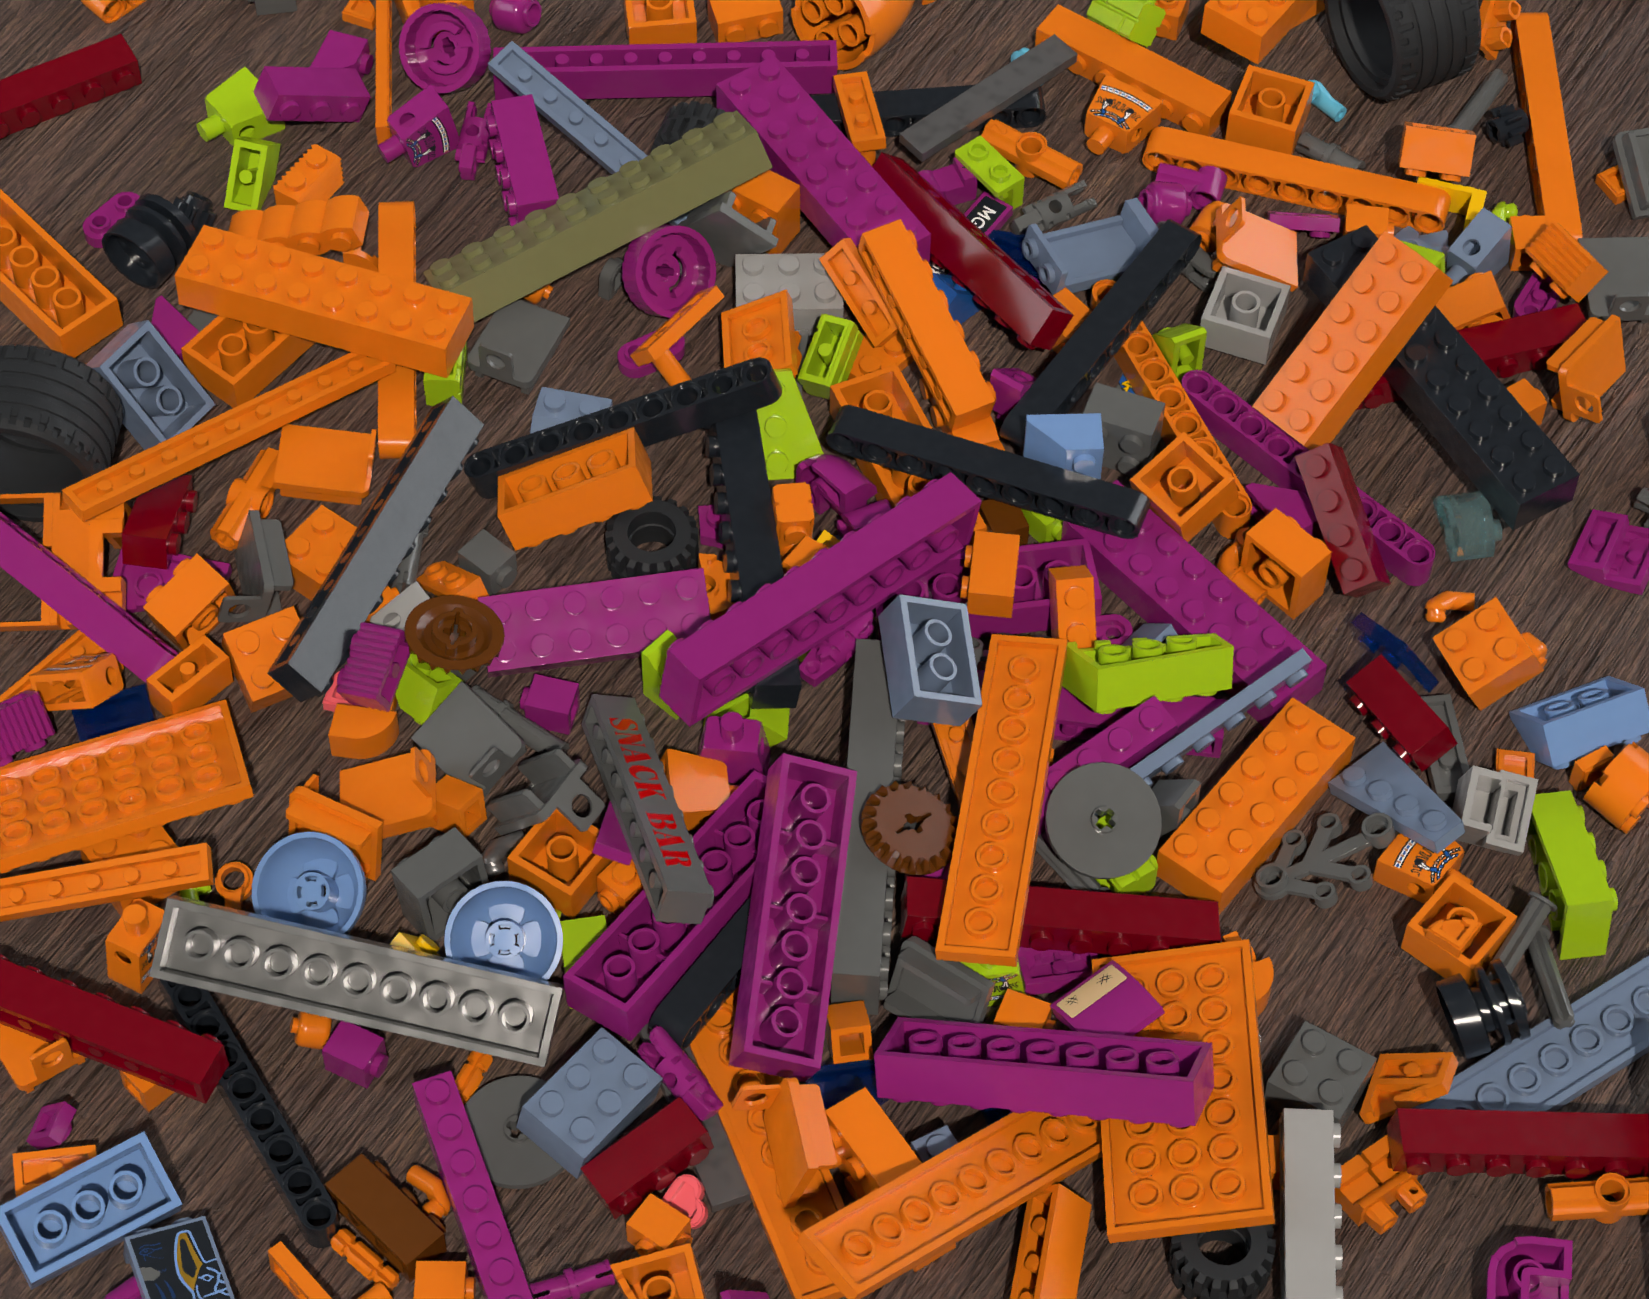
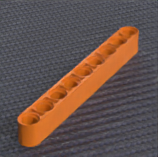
[1510,12,1582,240]
[1142,126,1451,234]
[378,201,417,459]
[1090,279,1252,540]

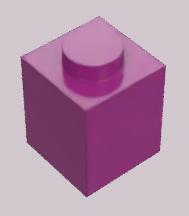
[520,674,580,735]
[322,1021,389,1089]

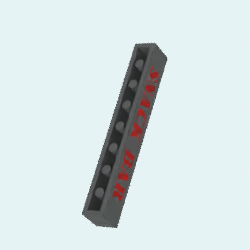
[581,694,714,924]

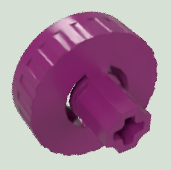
[399,2,491,93]
[622,224,716,318]

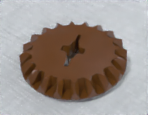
[404,595,505,676]
[861,781,958,875]

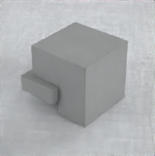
[1452,765,1539,856]

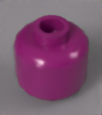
[489,0,542,34]
[1138,181,1192,224]

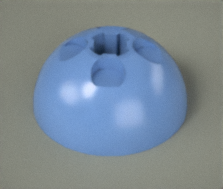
[252,832,367,935]
[444,881,563,981]

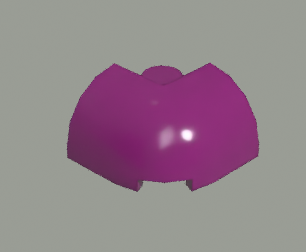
[796,454,878,516]
[1486,1236,1573,1299]

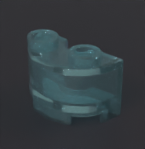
[1433,491,1502,562]

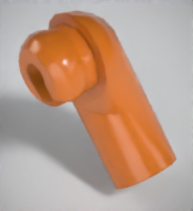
[1424,591,1475,623]
[406,1165,451,1221]

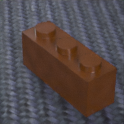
[324,1153,447,1283]

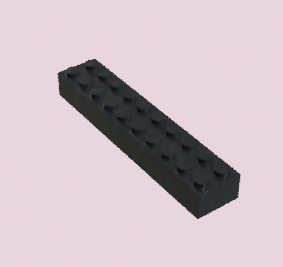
[1303,225,1580,531]

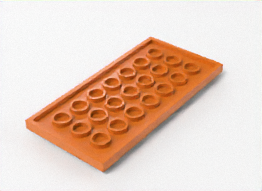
[0,699,254,874]
[1092,939,1275,1243]

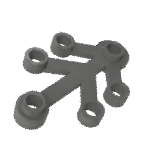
[1254,813,1396,909]

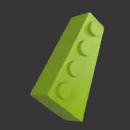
[1062,633,1234,714]
[1526,790,1618,960]

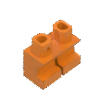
[1335,1134,1428,1235]

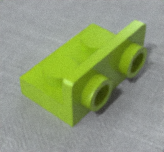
[955,135,1025,210]

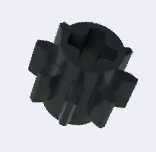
[1486,104,1529,147]
[173,191,217,234]

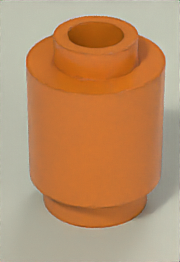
[1189,201,1224,252]

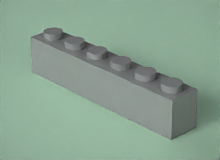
[1279,1108,1343,1299]

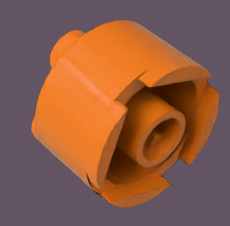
[1583,742,1649,834]

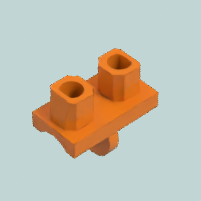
[1479,0,1521,60]

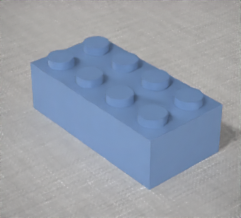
[0,1131,182,1290]

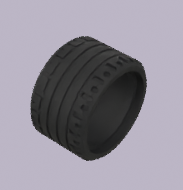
[1324,0,1481,102]
[0,344,123,522]

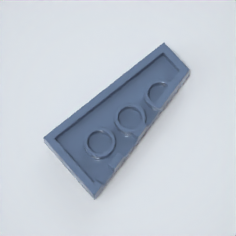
[1328,741,1465,854]

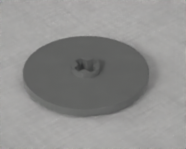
[1045,762,1162,879]
[464,1076,564,1189]

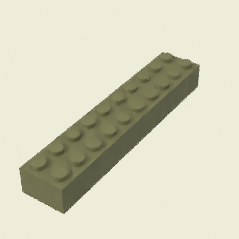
[423,110,773,322]

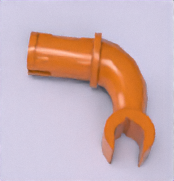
[1217,527,1268,605]

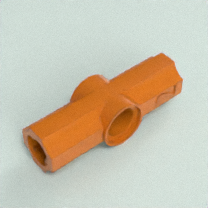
[981,119,1083,189]
[210,447,278,551]
[1545,1173,1649,1224]

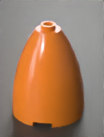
[791,0,915,70]

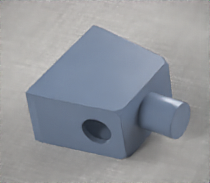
[1445,207,1512,287]

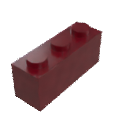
[122,474,198,570]
[1346,654,1458,772]
[580,1096,714,1219]

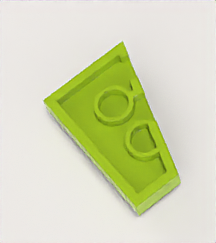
[757,368,824,480]

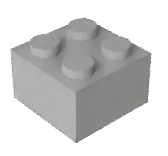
[1200,266,1291,365]

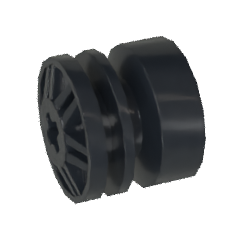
[102,193,197,289]
[1435,958,1531,1061]

